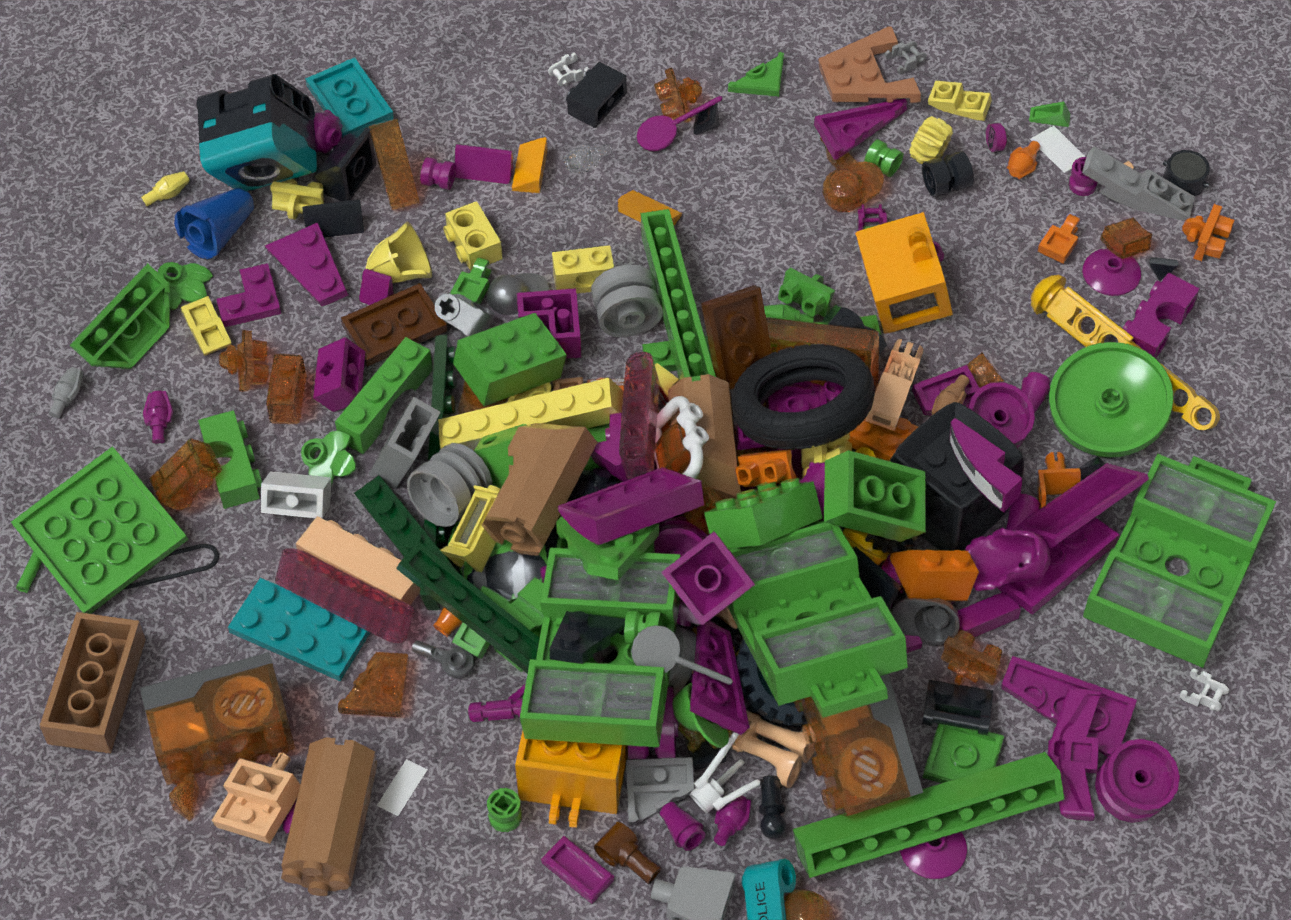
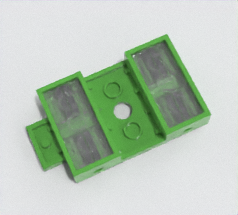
[1083,454,1276,668]
[727,522,908,718]
[520,542,680,747]

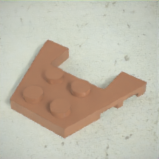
[818,26,921,103]

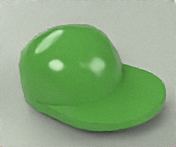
[673,683,729,748]

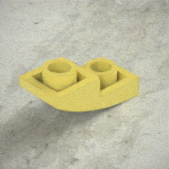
[928,81,992,121]

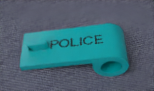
[742,858,796,920]

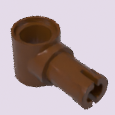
[594,822,661,884]

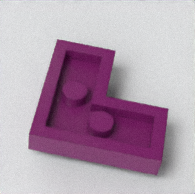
[216,263,281,327]

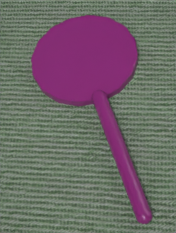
[636,96,723,151]

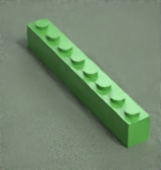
[640,209,716,382]
[793,752,1064,878]

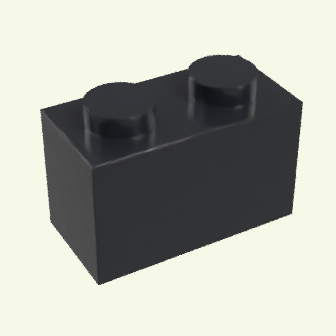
[566,62,627,128]

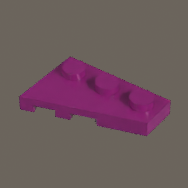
[265,223,349,307]

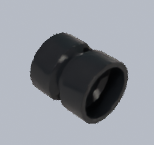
[922,151,974,197]

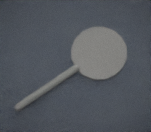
[631,625,733,685]

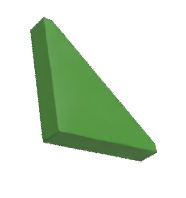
[728,52,784,97]

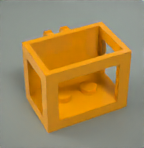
[855,212,953,334]
[515,730,628,828]

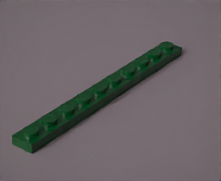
[420,335,457,610]

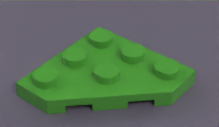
[556,516,659,580]

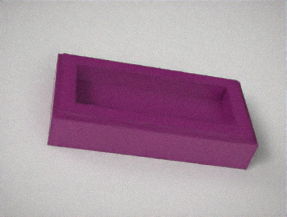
[541,836,614,904]

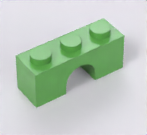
[198,410,262,509]

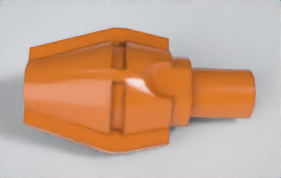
[1007,141,1041,179]

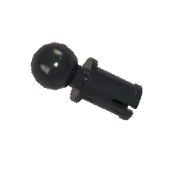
[759,775,786,839]

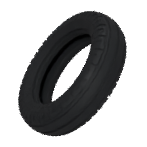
[732,344,875,450]

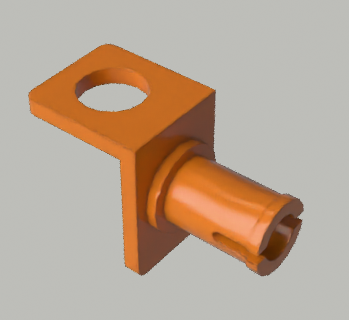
[1037,452,1081,509]

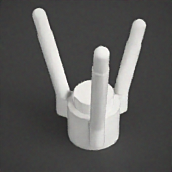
[690,732,760,813]

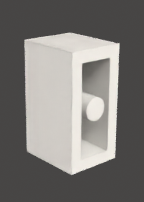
[261,471,331,519]

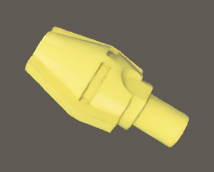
[141,171,190,206]

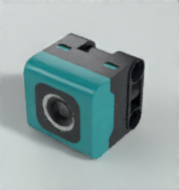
[196,74,317,192]

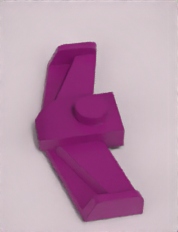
[1047,688,1102,821]

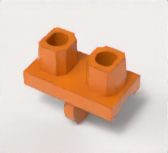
[1182,204,1235,261]
[735,449,797,487]

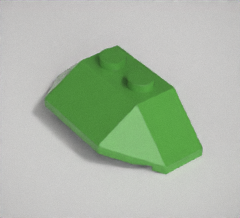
[69,263,170,369]

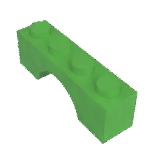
[335,337,433,455]

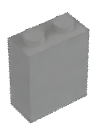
[369,397,440,489]

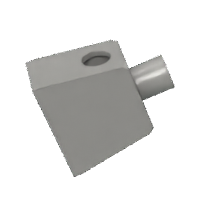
[651,867,735,920]

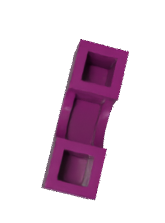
[1122,272,1200,359]

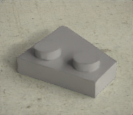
[626,757,694,825]

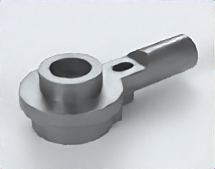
[412,640,474,678]

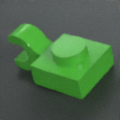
[450,258,491,304]

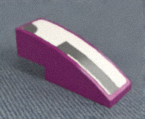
[949,418,1022,512]

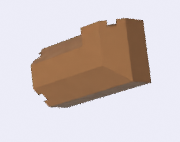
[668,374,741,507]
[481,423,597,556]

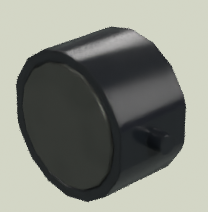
[1163,150,1210,196]

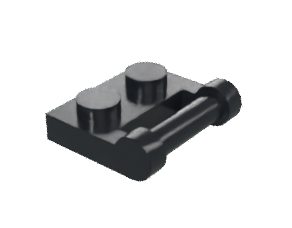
[922,680,993,736]

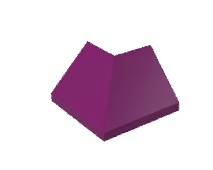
[661,531,755,625]

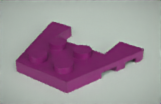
[736,381,827,450]

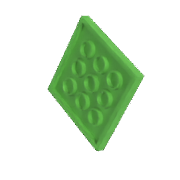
[11,446,189,614]

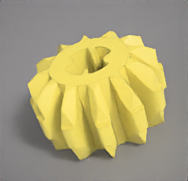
[909,116,953,164]

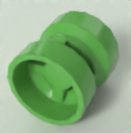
[864,139,904,177]
[624,610,663,644]
[487,788,522,832]

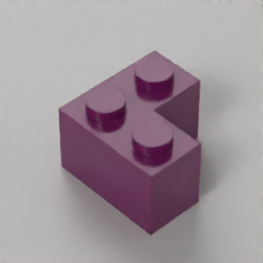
[517,288,581,359]

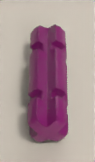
[468,698,523,722]

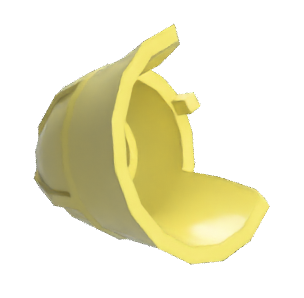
[366,221,432,283]

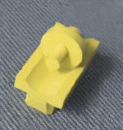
[270,179,324,220]

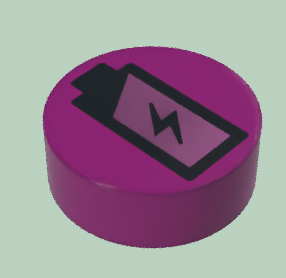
[986,123,1007,152]

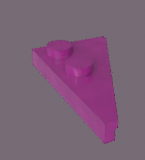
[814,98,907,160]

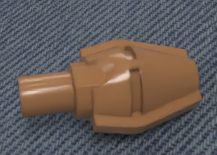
[931,375,970,415]

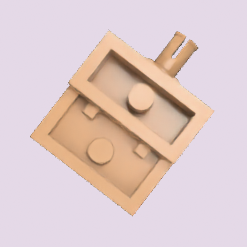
[212,752,300,844]

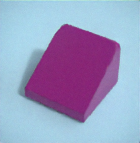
[359,269,394,305]

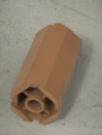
[281,737,378,896]

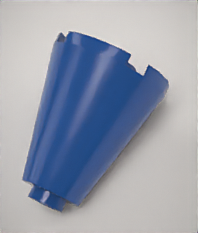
[174,188,254,259]

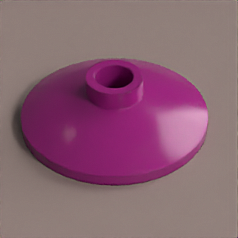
[1082,248,1141,296]
[900,832,967,879]

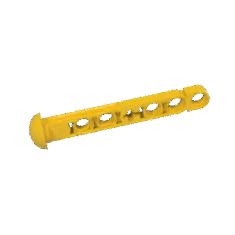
[1031,275,1220,430]

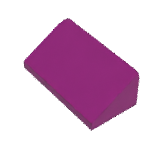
[455,144,513,184]
[957,592,1021,642]

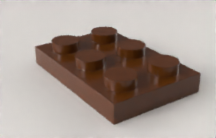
[341,283,447,367]
[701,285,772,390]

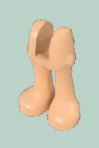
[727,711,818,788]

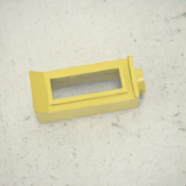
[440,485,501,573]

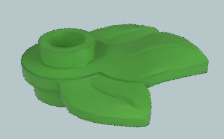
[158,262,213,310]
[301,431,356,486]

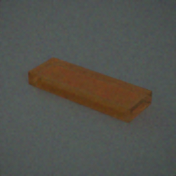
[369,118,420,210]

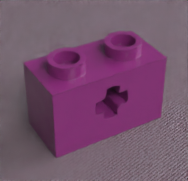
[313,337,365,412]

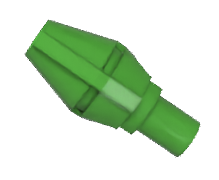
[764,304,814,327]

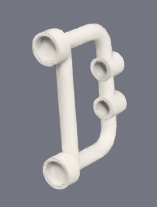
[633,396,709,479]

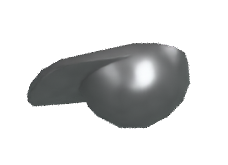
[487,273,549,315]
[891,598,960,645]

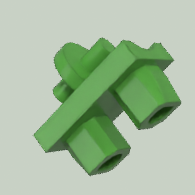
[778,268,835,317]

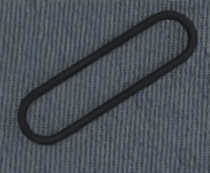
[123,543,219,590]

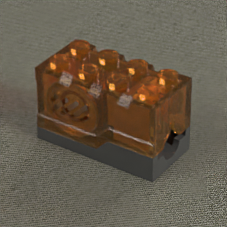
[140,652,296,785]
[794,674,923,816]

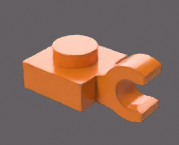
[1038,214,1080,264]

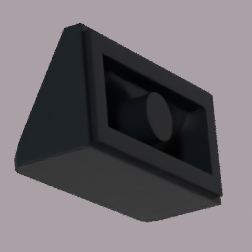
[302,199,364,238]

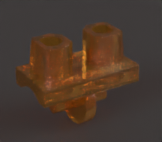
[654,67,702,123]
[219,330,269,392]
[941,630,1002,685]

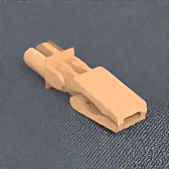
[865,339,923,431]

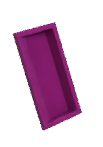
[1015,463,1149,548]
[558,467,704,545]

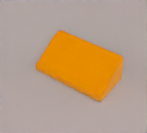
[512,137,548,193]
[618,190,682,225]

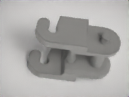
[884,41,927,75]

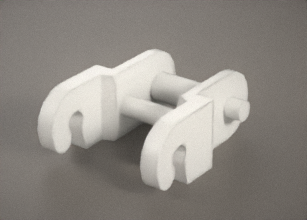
[548,52,589,86]
[1179,669,1229,711]

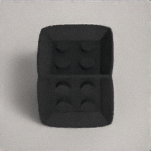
[890,402,1024,551]

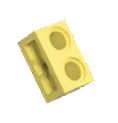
[443,201,502,271]

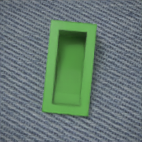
[1029,101,1071,127]

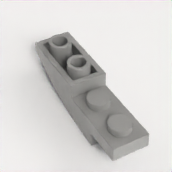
[1082,146,1195,221]

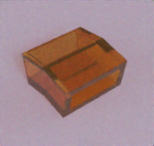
[1100,217,1152,259]
[654,422,691,474]

